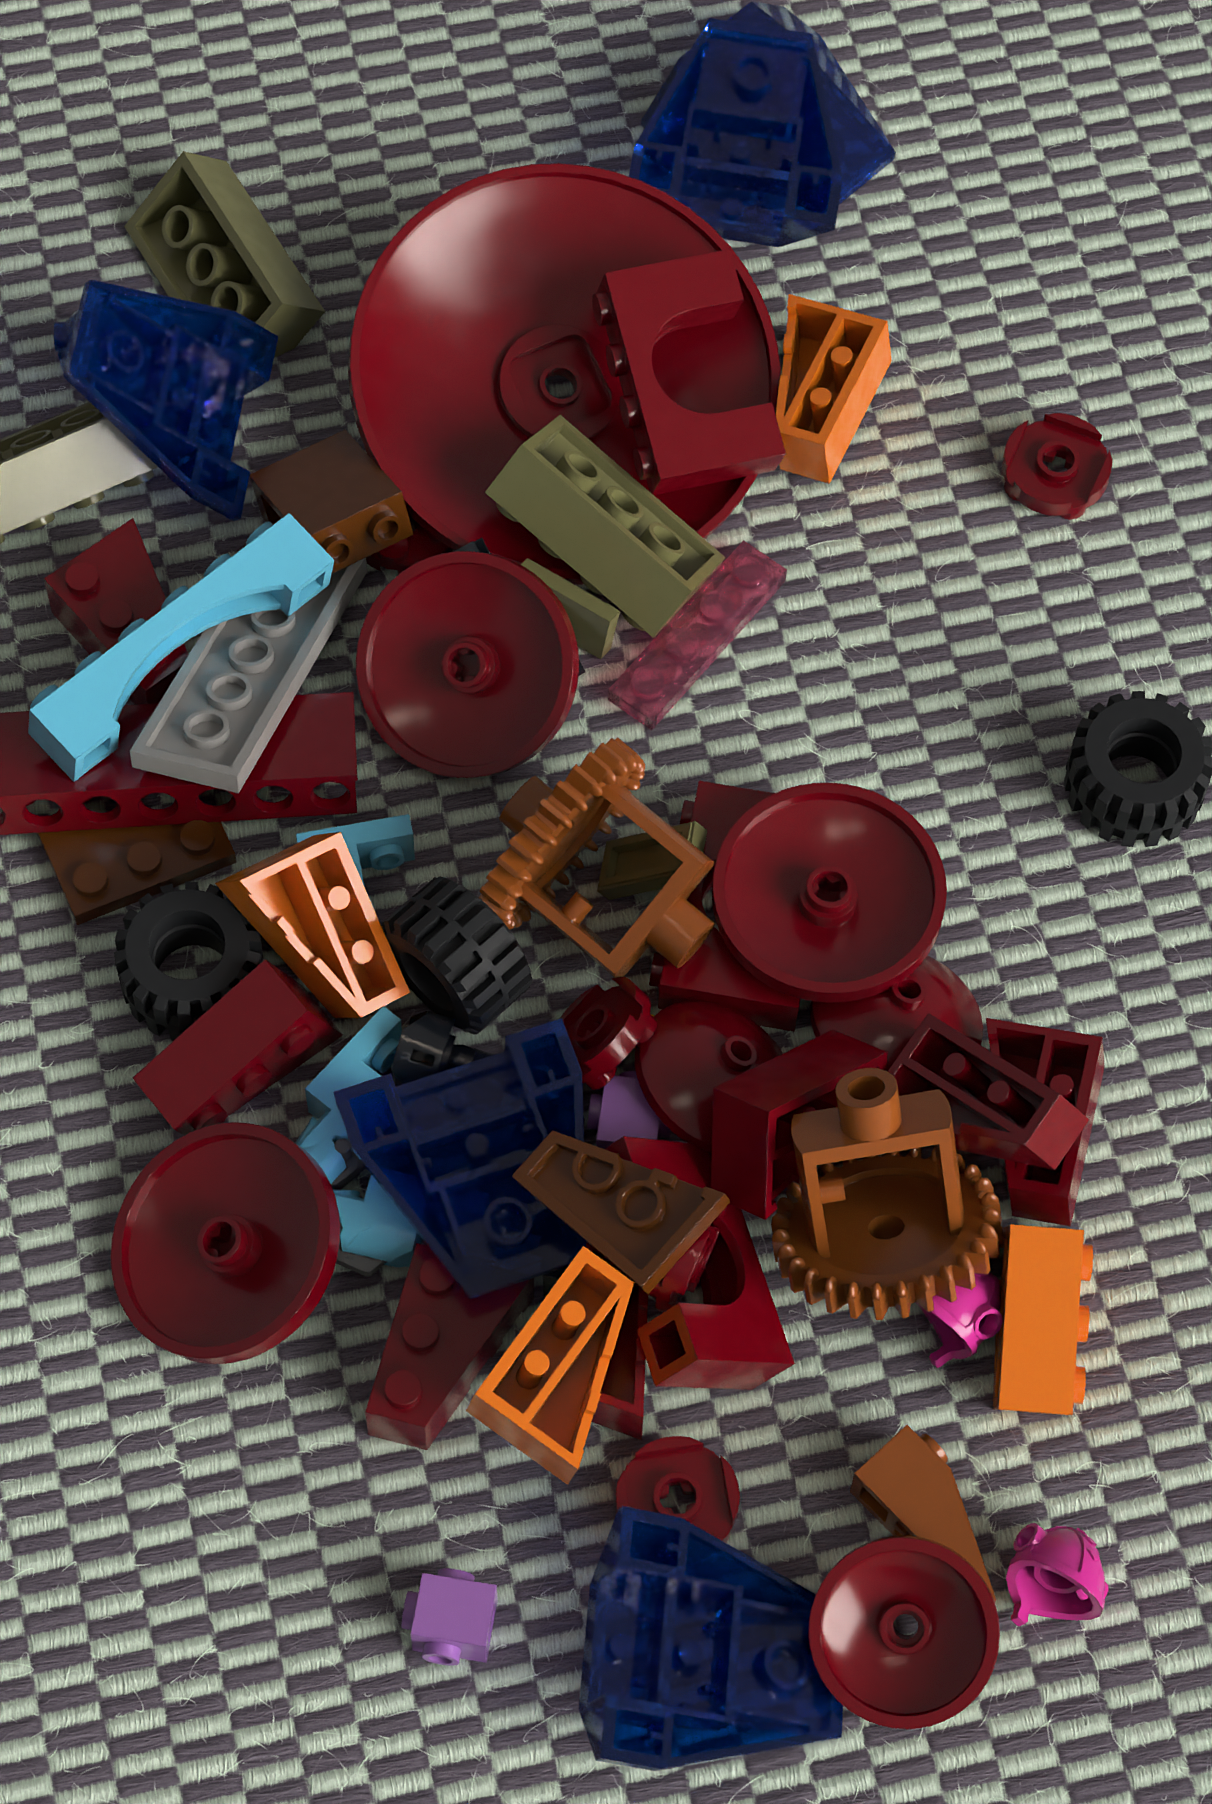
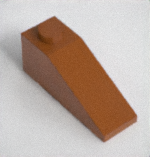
[850,1425,996,1602]

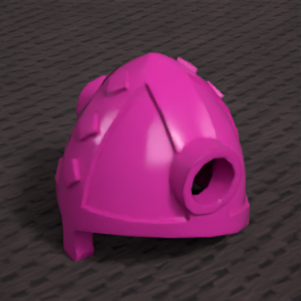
[916,1272,1003,1368]
[1006,1523,1108,1627]

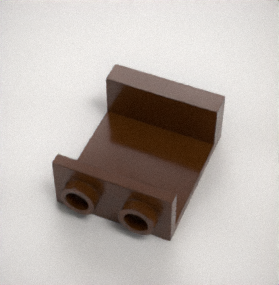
[249,430,414,574]

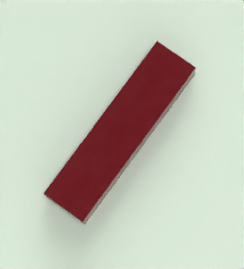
[0,692,358,835]

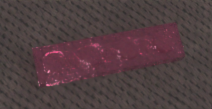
[608,540,787,730]

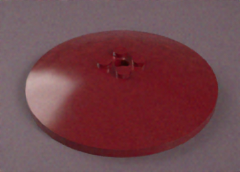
[348,163,781,585]

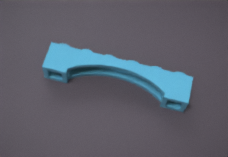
[28,513,335,782]

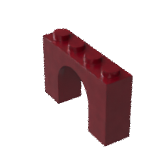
[592,249,786,495]
[649,781,800,1032]
[605,1136,795,1390]

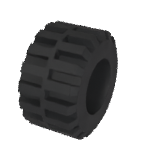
[1064,691,1212,847]
[381,876,533,1034]
[114,881,264,1041]

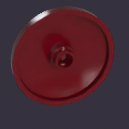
[356,551,579,778]
[712,783,947,1003]
[111,1122,340,1364]

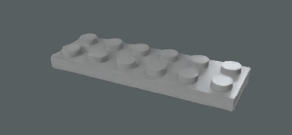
[130,558,367,793]

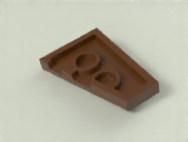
[37,820,237,925]
[512,1130,731,1294]

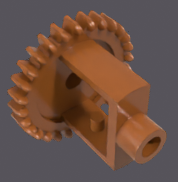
[479,737,715,978]
[771,1068,1003,1320]

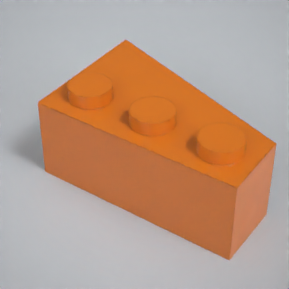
[776,294,892,484]
[215,832,410,1018]
[993,1224,1093,1415]
[466,1246,634,1485]

